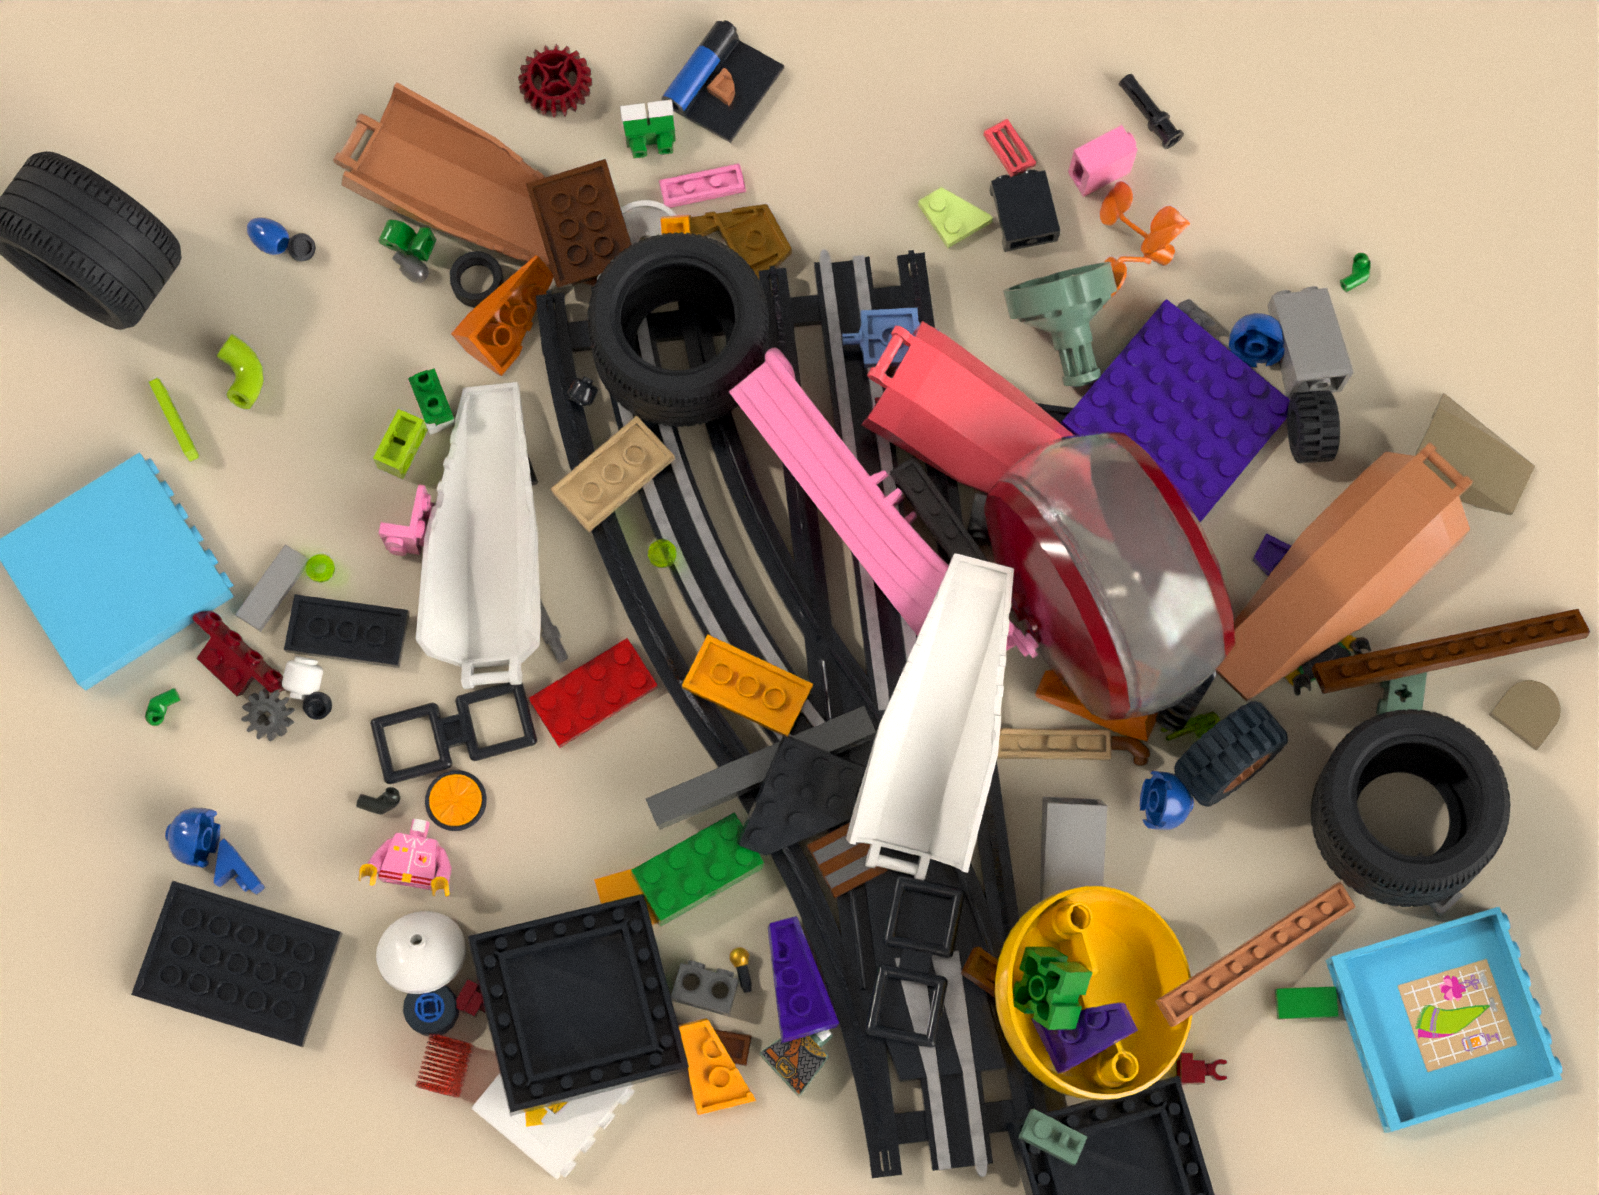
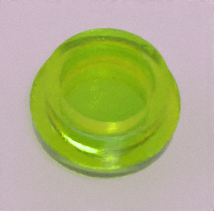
[648,539,677,568]

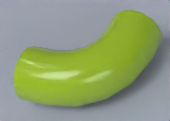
[216,334,264,409]

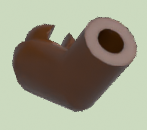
[1111,736,1151,766]

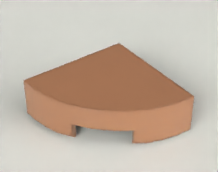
[707,68,735,106]

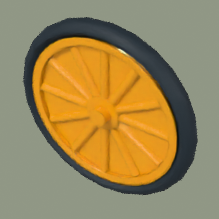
[425,770,487,831]

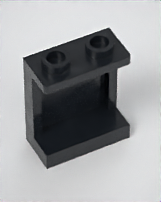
[989,170,1060,252]

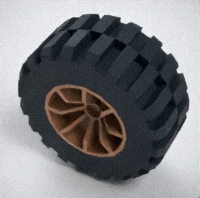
[1174,701,1288,807]

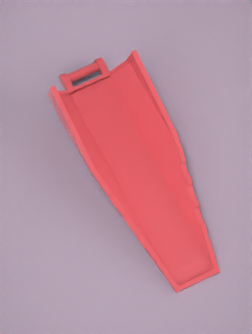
[862,321,1116,543]

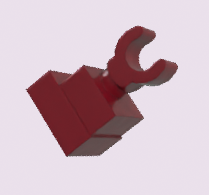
[456,979,485,1018]
[1176,1052,1227,1085]

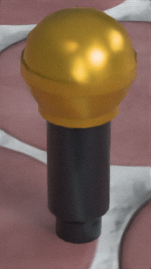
[729,947,752,993]

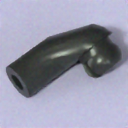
[356,787,401,815]

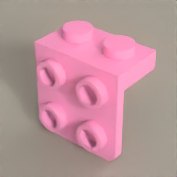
[379,484,434,556]

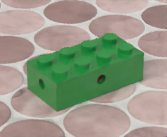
[631,812,764,927]

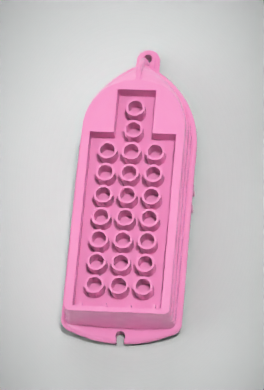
[729,348,1039,658]

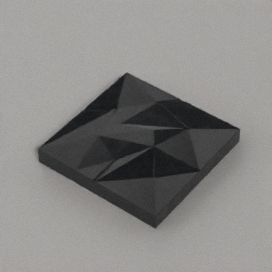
[468,894,689,1116]
[1006,1075,1215,1195]

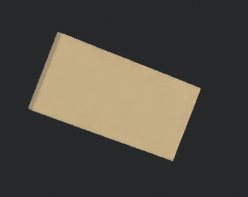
[550,416,675,532]

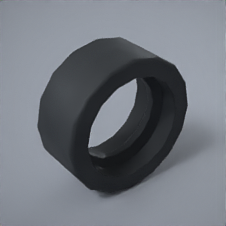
[449,251,504,308]

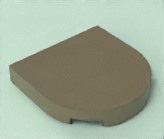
[1489,680,1561,750]

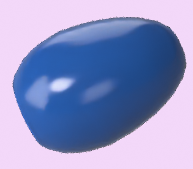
[247,217,290,255]

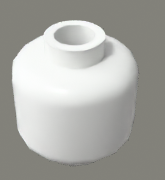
[282,656,323,700]

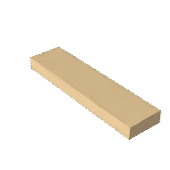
[997,728,1112,760]

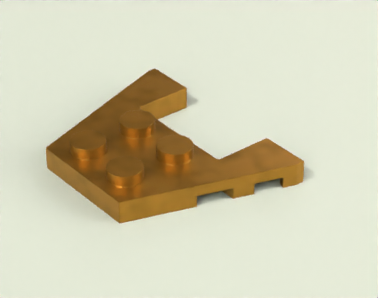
[689,204,792,279]

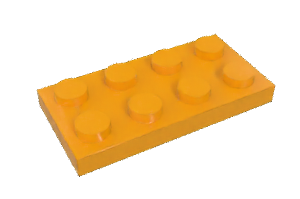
[682,634,813,736]

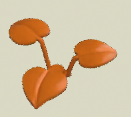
[1100,181,1190,308]

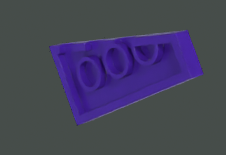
[767,916,839,1044]

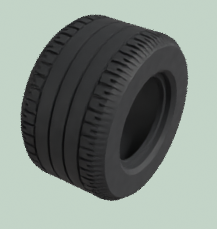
[0,151,182,330]
[587,232,769,427]
[1311,709,1511,907]

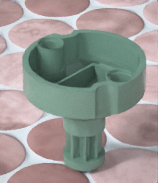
[1003,262,1117,387]

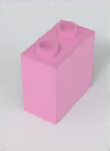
[1068,125,1138,197]

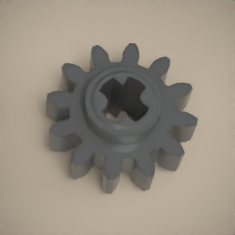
[241,688,295,741]

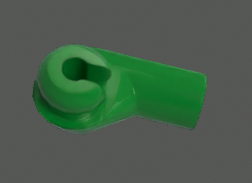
[1340,253,1371,292]
[145,688,181,726]

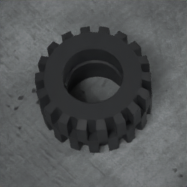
[1287,390,1340,463]

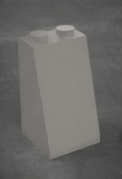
[1267,286,1353,399]
[1040,797,1107,902]

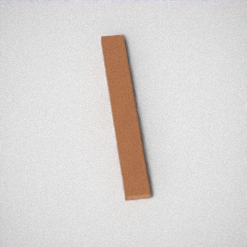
[1155,881,1356,1027]

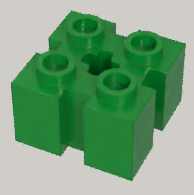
[1012,947,1093,1030]

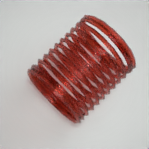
[415,1034,475,1098]

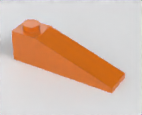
[451,255,554,376]
[1035,669,1165,741]

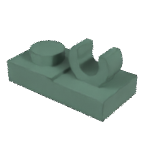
[1018,1109,1087,1166]

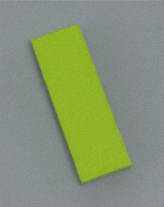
[149,378,199,462]

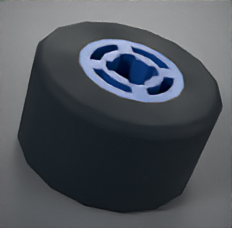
[403,985,459,1037]

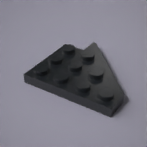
[737,734,866,856]

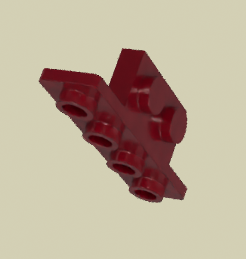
[192,610,285,697]

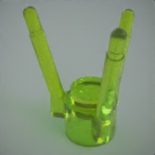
[1160,711,1221,741]

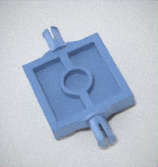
[842,308,939,368]

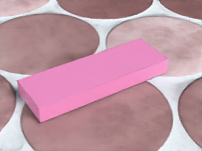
[659,163,746,208]

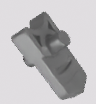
[1177,299,1216,329]

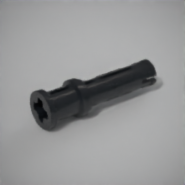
[1118,74,1184,149]

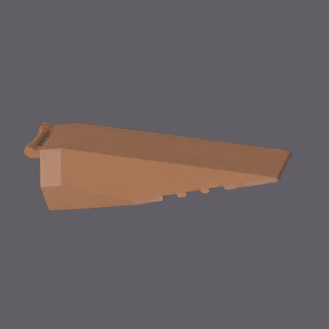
[333,82,597,287]
[1215,442,1474,702]

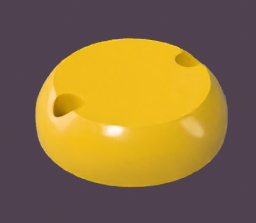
[995,886,1192,1100]

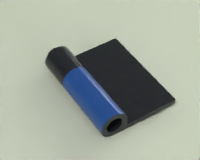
[661,20,785,143]

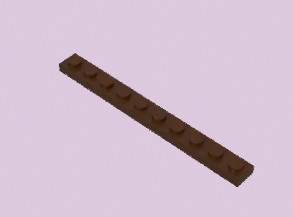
[1312,609,1590,694]

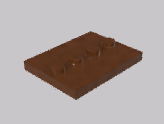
[526,159,632,290]

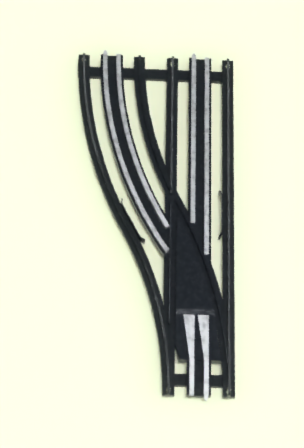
[536,249,1047,1179]

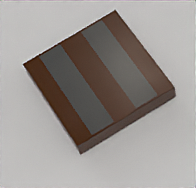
[807,823,888,899]

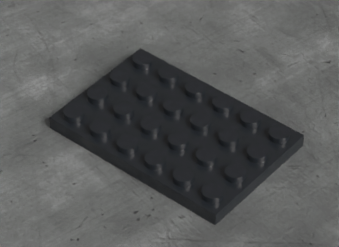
[131,881,342,1048]

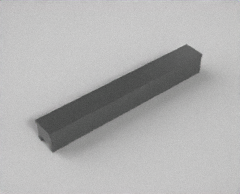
[646,706,876,830]

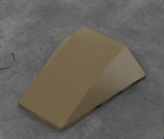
[1414,393,1535,515]

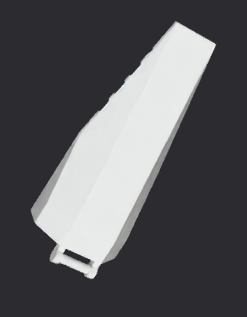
[416,382,541,689]
[846,553,1014,880]

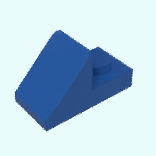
[214,838,266,895]

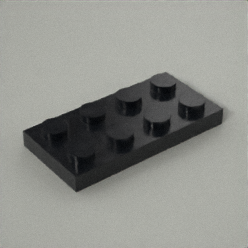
[284,594,410,668]

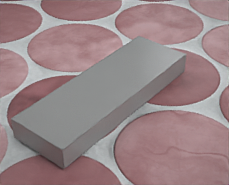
[235,544,310,632]

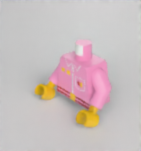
[358,819,452,897]

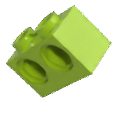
[373,409,428,479]

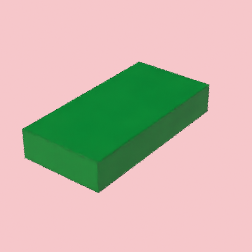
[1275,986,1338,1020]

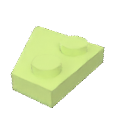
[918,187,993,248]

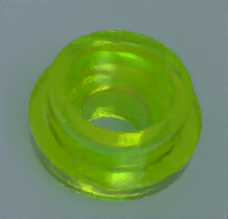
[306,554,335,583]

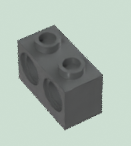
[671,960,739,1017]

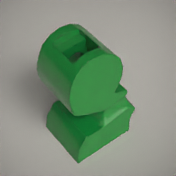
[378,219,437,262]

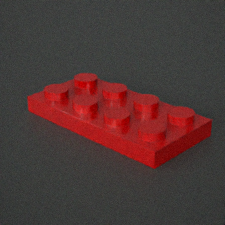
[528,638,658,748]

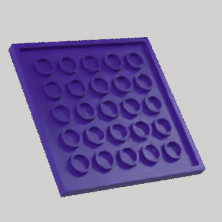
[1061,299,1290,523]

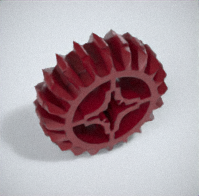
[518,44,593,118]

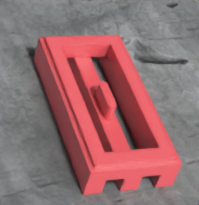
[983,119,1036,177]

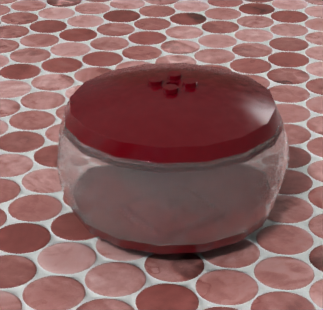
[984,431,1236,720]

